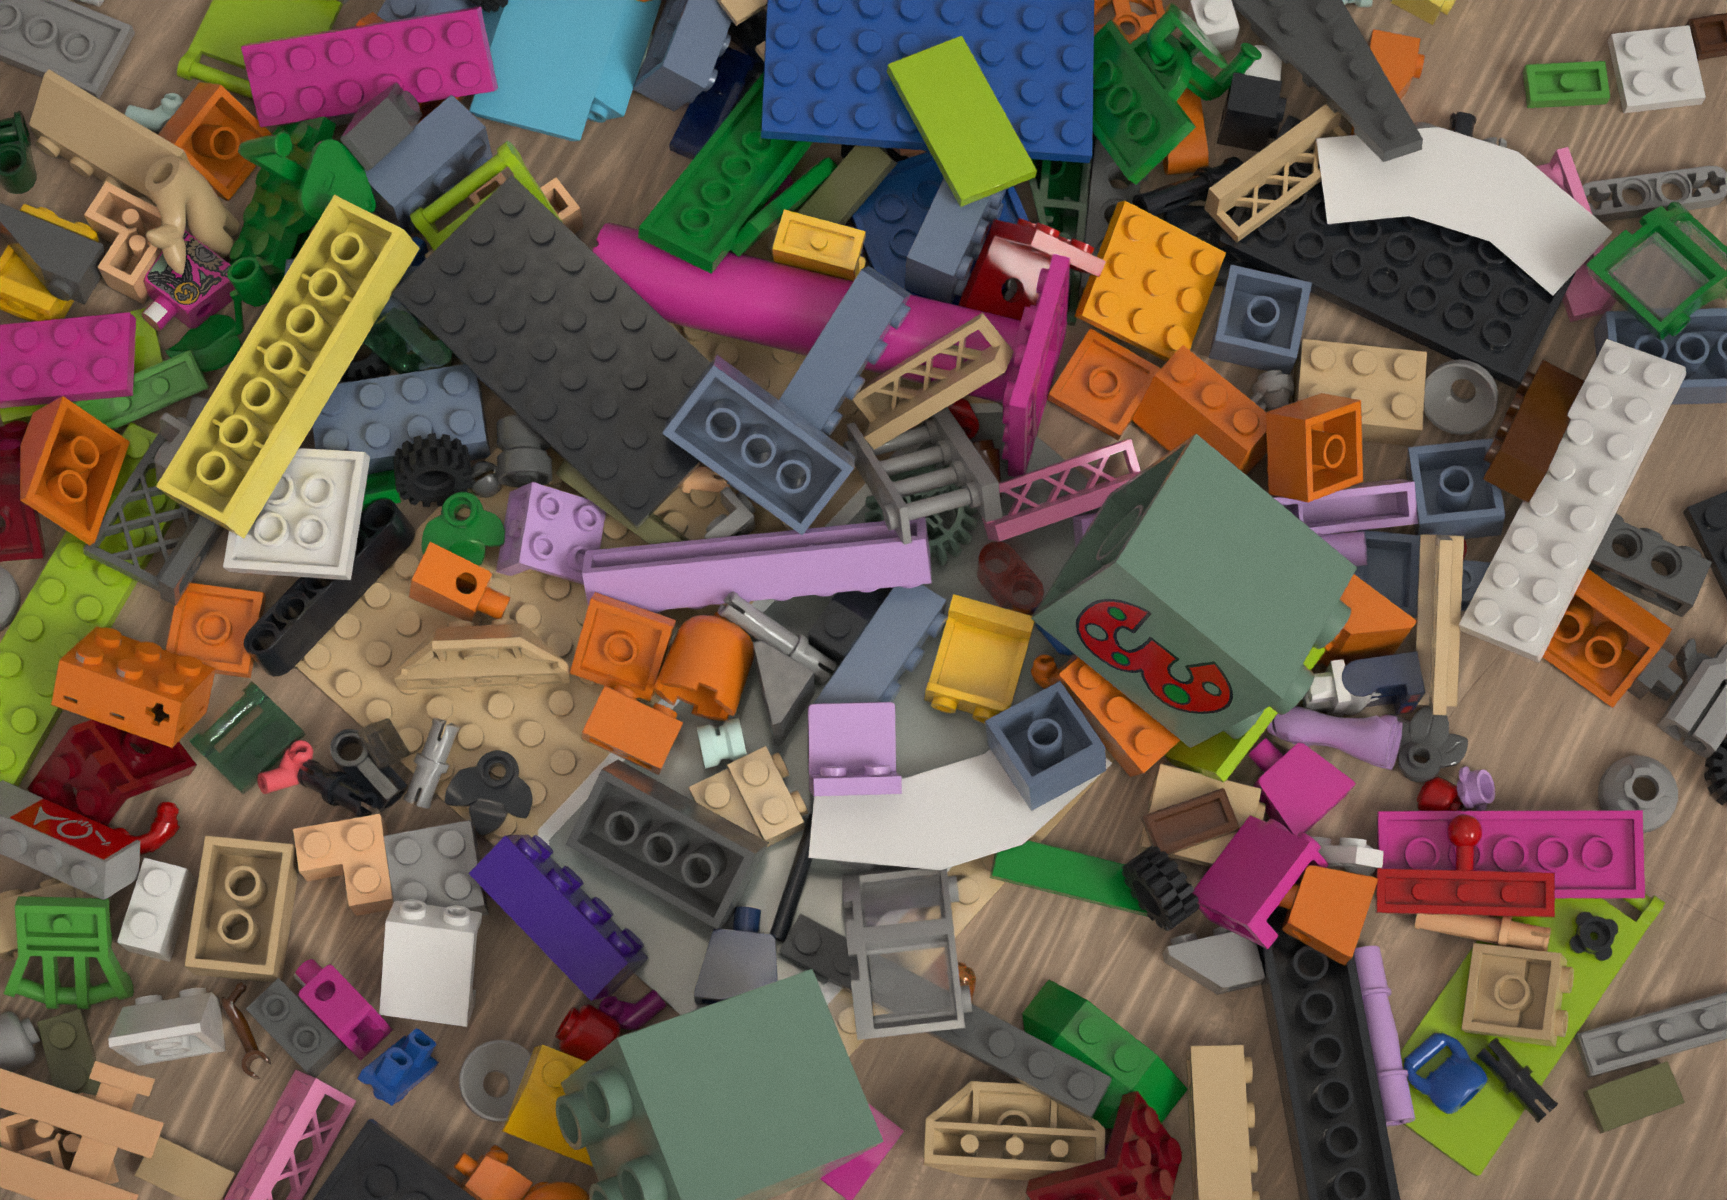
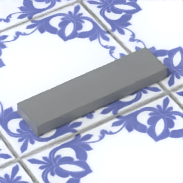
[1574,992,1727,1078]

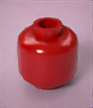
[555,1004,621,1062]

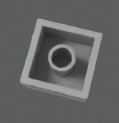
[384,820,489,916]

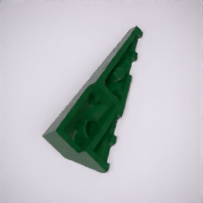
[1029,133,1094,326]

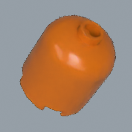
[654,612,754,721]

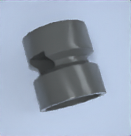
[497,414,552,488]

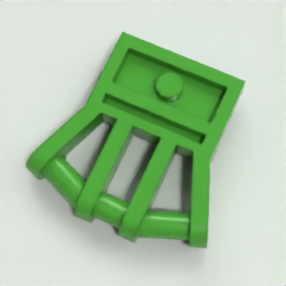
[3,896,134,1009]

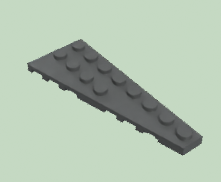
[1232,0,1423,162]

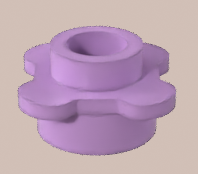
[1457,767,1495,811]

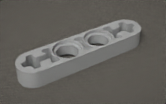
[1582,166,1727,222]

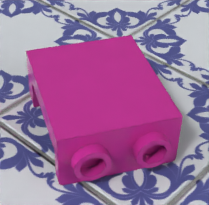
[1192,815,1329,949]

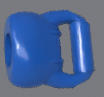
[1403,1033,1487,1114]

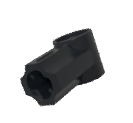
[330,729,409,812]

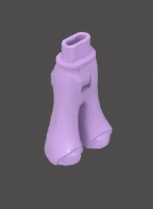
[1267,706,1402,770]

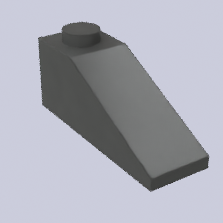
[0,203,105,305]

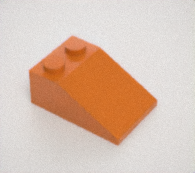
[20,396,130,546]

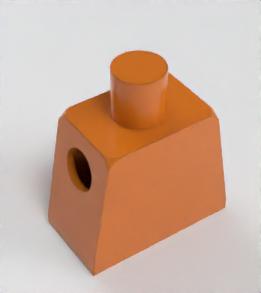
[409,542,511,622]
[1278,865,1378,965]

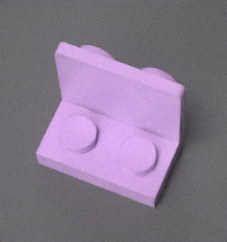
[496,482,606,585]
[807,702,902,796]

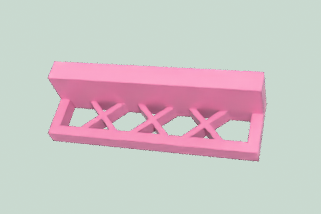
[1536,147,1617,322]
[981,439,1142,542]
[223,1070,356,1200]

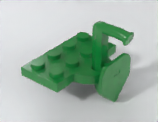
[1093,3,1262,185]
[230,116,376,275]

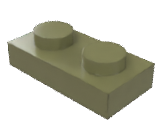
[37,1009,101,1095]

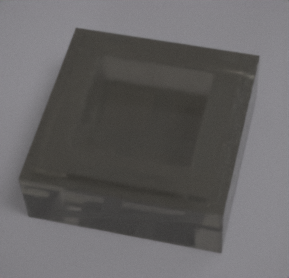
[357,718,410,769]

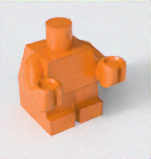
[453,1145,533,1200]

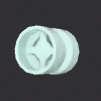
[696,718,747,769]

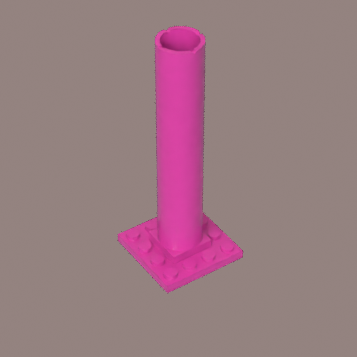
[592,222,1070,477]

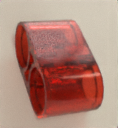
[977,541,1044,616]

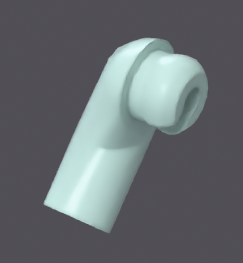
[125,93,184,132]

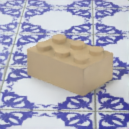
[1292,339,1427,447]
[185,836,299,983]

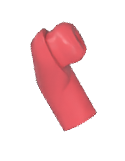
[257,740,314,794]

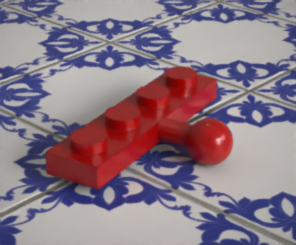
[1375,814,1555,918]

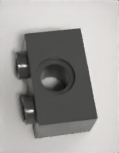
[246,978,347,1078]

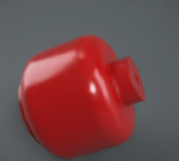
[1417,777,1463,811]

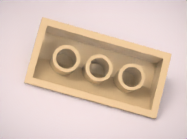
[29,69,191,208]

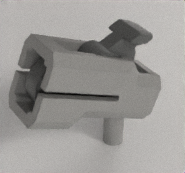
[1657,638,1727,758]

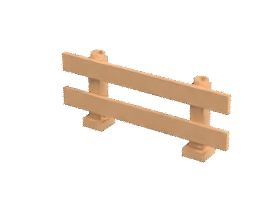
[0,1061,164,1200]

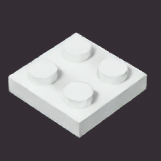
[1608,25,1706,113]

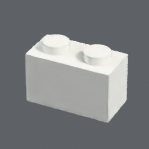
[117,858,196,962]

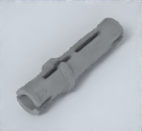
[718,591,836,684]

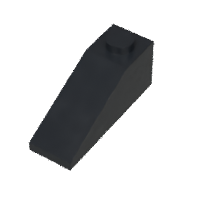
[808,587,893,666]

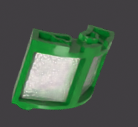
[1586,202,1727,341]

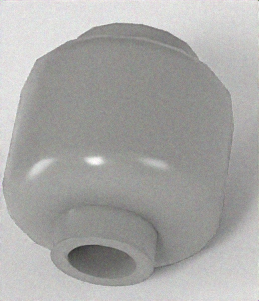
[0,1011,40,1072]

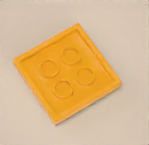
[1075,201,1226,362]

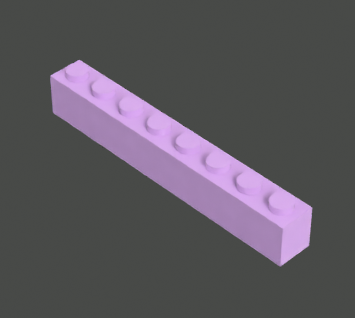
[1072,479,1418,548]
[582,517,931,613]

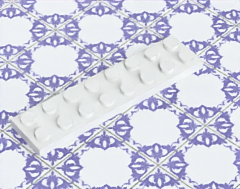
[1459,339,1686,663]

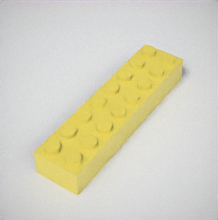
[156,195,420,539]

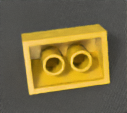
[502,1044,593,1167]

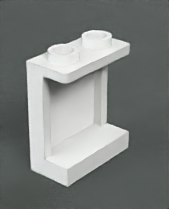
[379,899,482,1027]

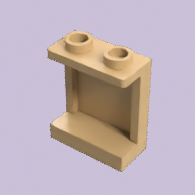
[1137,764,1266,867]

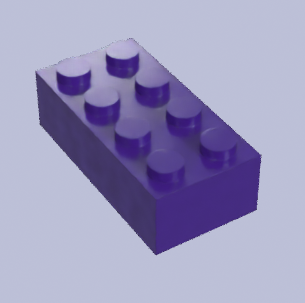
[468,834,648,1001]

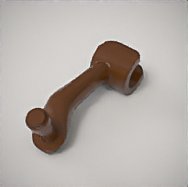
[221,982,271,1079]

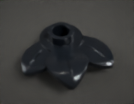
[445,750,533,836]

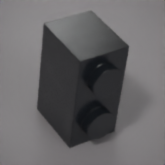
[1217,72,1287,152]

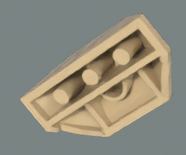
[394,619,571,690]
[923,1081,1105,1181]

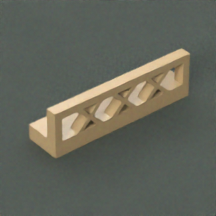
[1204,104,1348,243]
[853,313,1014,450]

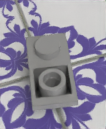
[1162,927,1265,995]

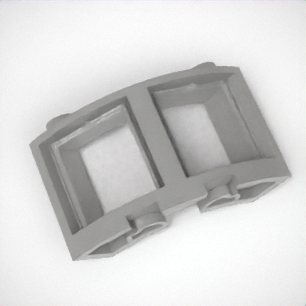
[842,867,972,1040]

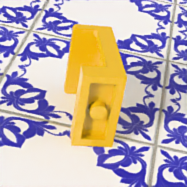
[0,204,100,322]
[772,209,866,281]
[924,594,1035,724]

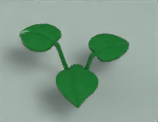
[165,231,309,372]

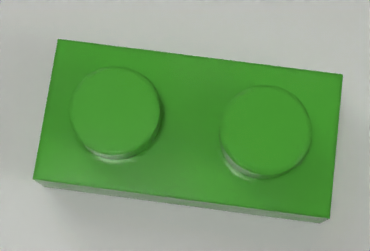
[1522,61,1610,108]

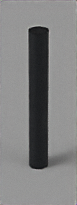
[769,814,813,942]

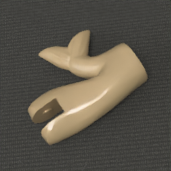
[145,156,240,275]

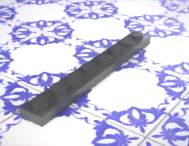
[779,914,1112,1120]

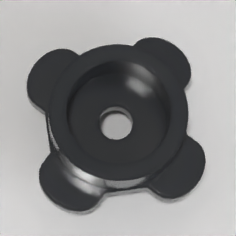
[1569,912,1618,961]

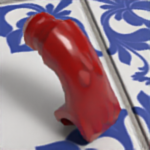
[114,802,180,856]

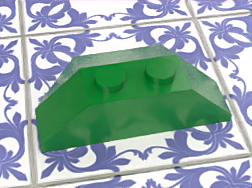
[1022,979,1188,1129]

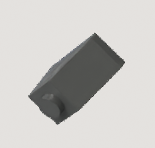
[340,82,423,171]

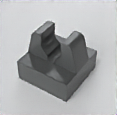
[1627,647,1683,701]

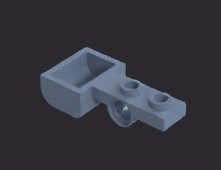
[1354,530,1491,619]

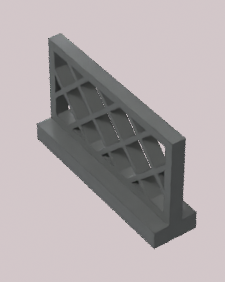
[83,415,225,606]

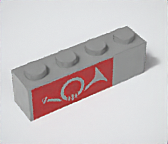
[0,780,141,900]

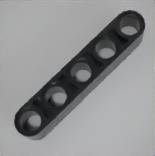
[244,499,415,677]

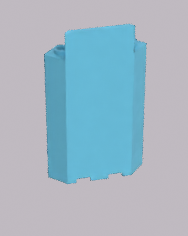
[469,0,661,142]

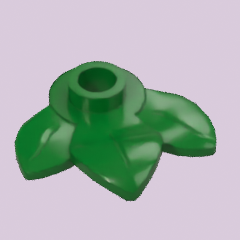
[422,492,505,566]

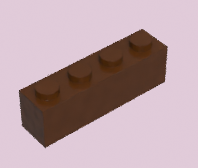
[1483,360,1585,503]

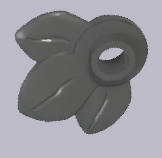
[1389,706,1468,783]

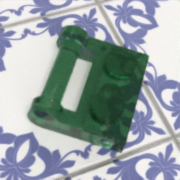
[364,307,452,374]
[189,681,306,795]

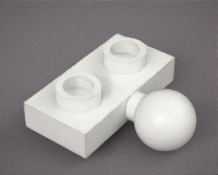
[1310,836,1384,876]

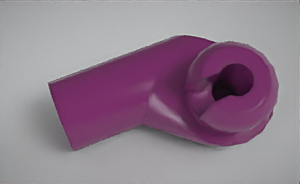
[599,989,667,1031]

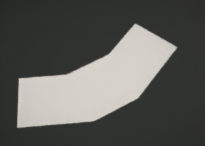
[1316,127,1613,296]
[809,749,1112,870]

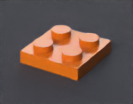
[1047,328,1161,441]
[166,583,266,678]
[570,592,676,701]

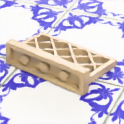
[1415,534,1464,715]

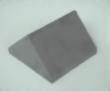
[753,640,814,746]

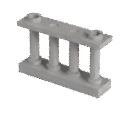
[843,407,1002,545]

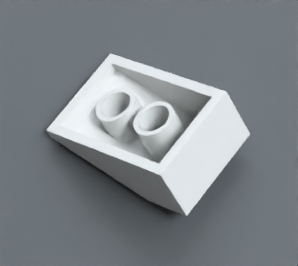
[108,988,226,1066]

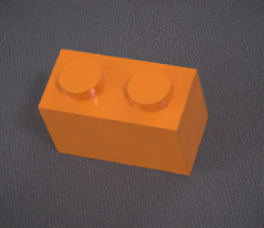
[581,685,683,775]

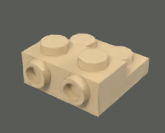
[689,746,808,847]
[1462,943,1574,1047]

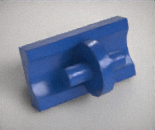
[357,1028,439,1106]

